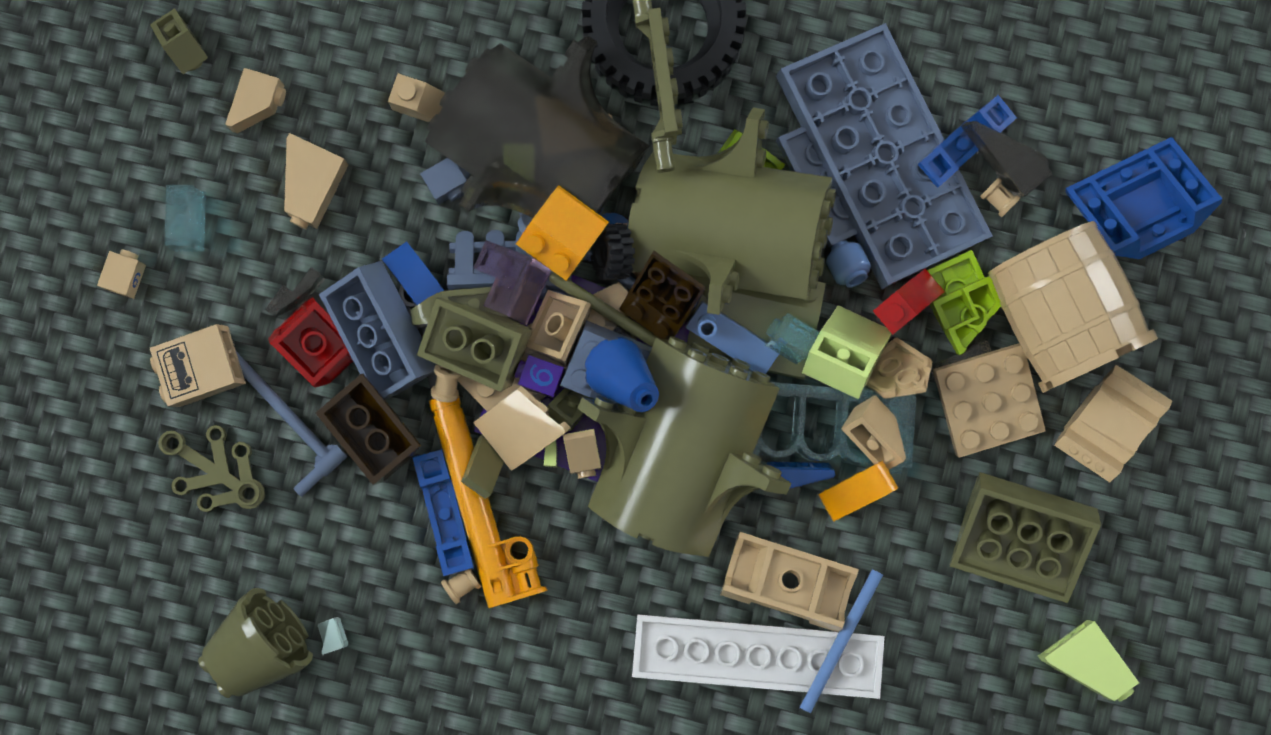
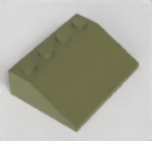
[687,282,826,380]
[950,472,1101,603]

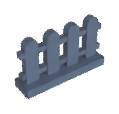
[447,230,572,300]

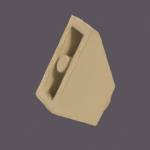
[225,68,286,133]
[388,73,459,129]
[841,395,906,470]
[563,429,601,479]

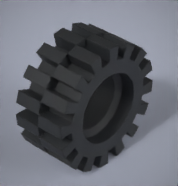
[590,223,635,280]

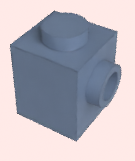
[420,155,470,205]

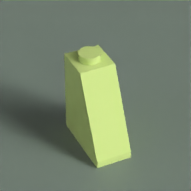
[1038,620,1139,702]

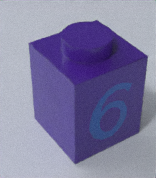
[515,355,565,399]

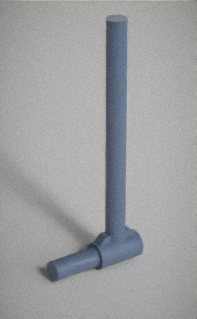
[236,351,348,497]

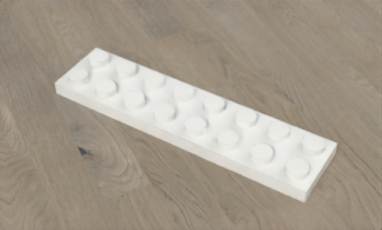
[632,614,885,699]

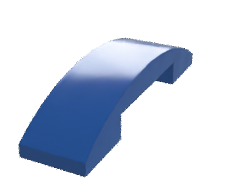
[918,95,1017,188]
[382,242,444,306]
[413,449,474,577]

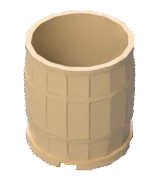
[988,221,1158,393]

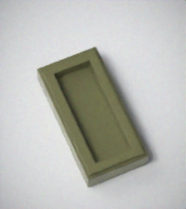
[461,434,504,499]

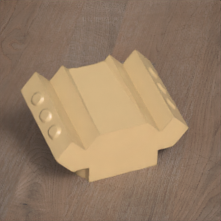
[1054,365,1172,482]

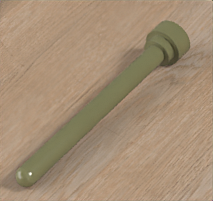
[549,272,659,347]

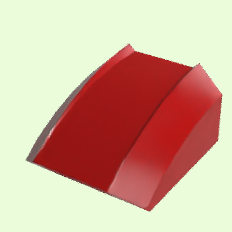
[268,297,353,388]

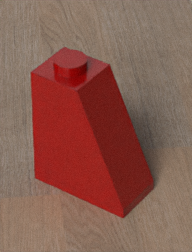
[873,269,945,335]

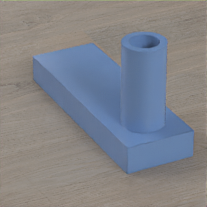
[686,300,780,374]

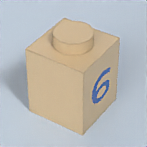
[97,249,146,299]

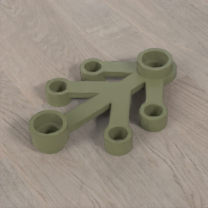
[158,425,265,512]

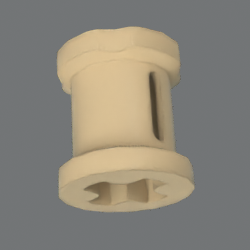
[980,177,1020,218]
[431,365,462,402]
[441,569,482,604]

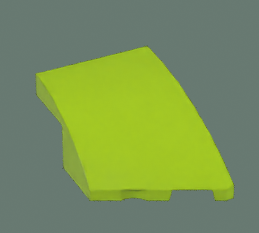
[915,250,1001,355]

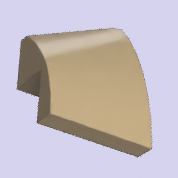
[473,386,571,471]

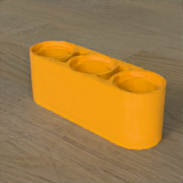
[818,461,898,522]

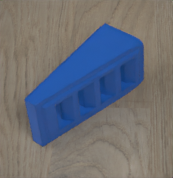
[767,462,835,489]

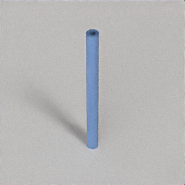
[800,569,883,713]

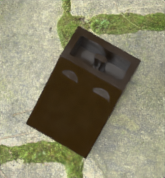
[619,251,706,340]

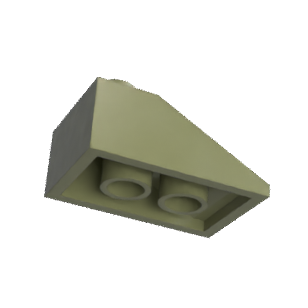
[417,297,532,392]

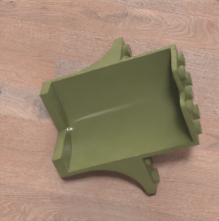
[628,108,836,315]
[578,336,792,557]

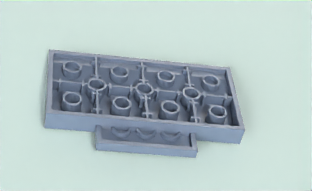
[776,23,993,290]

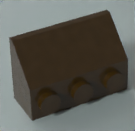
[316,373,422,485]

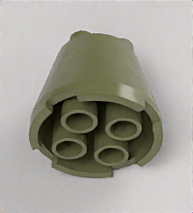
[198,588,313,698]

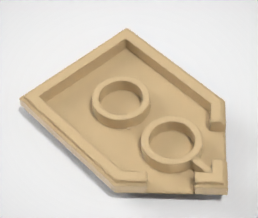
[866,337,933,398]

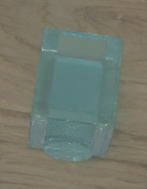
[765,313,820,364]

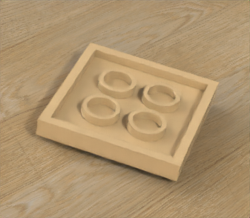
[933,343,1046,458]

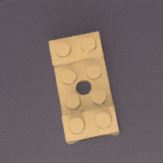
[720,532,859,633]

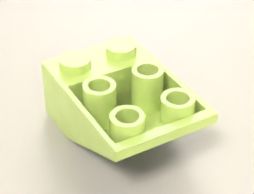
[802,305,892,399]

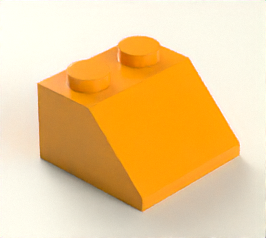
[516,185,609,281]

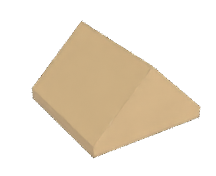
[526,290,592,366]

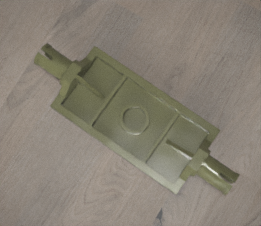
[633,0,683,173]

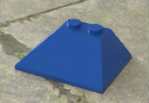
[1065,137,1222,259]

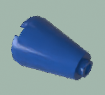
[585,337,659,412]

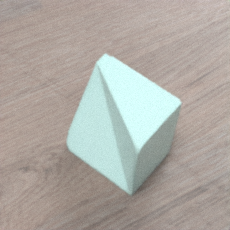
[318,617,348,655]

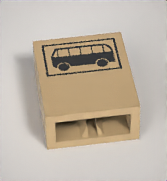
[150,324,246,407]

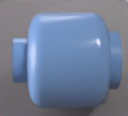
[826,240,871,288]

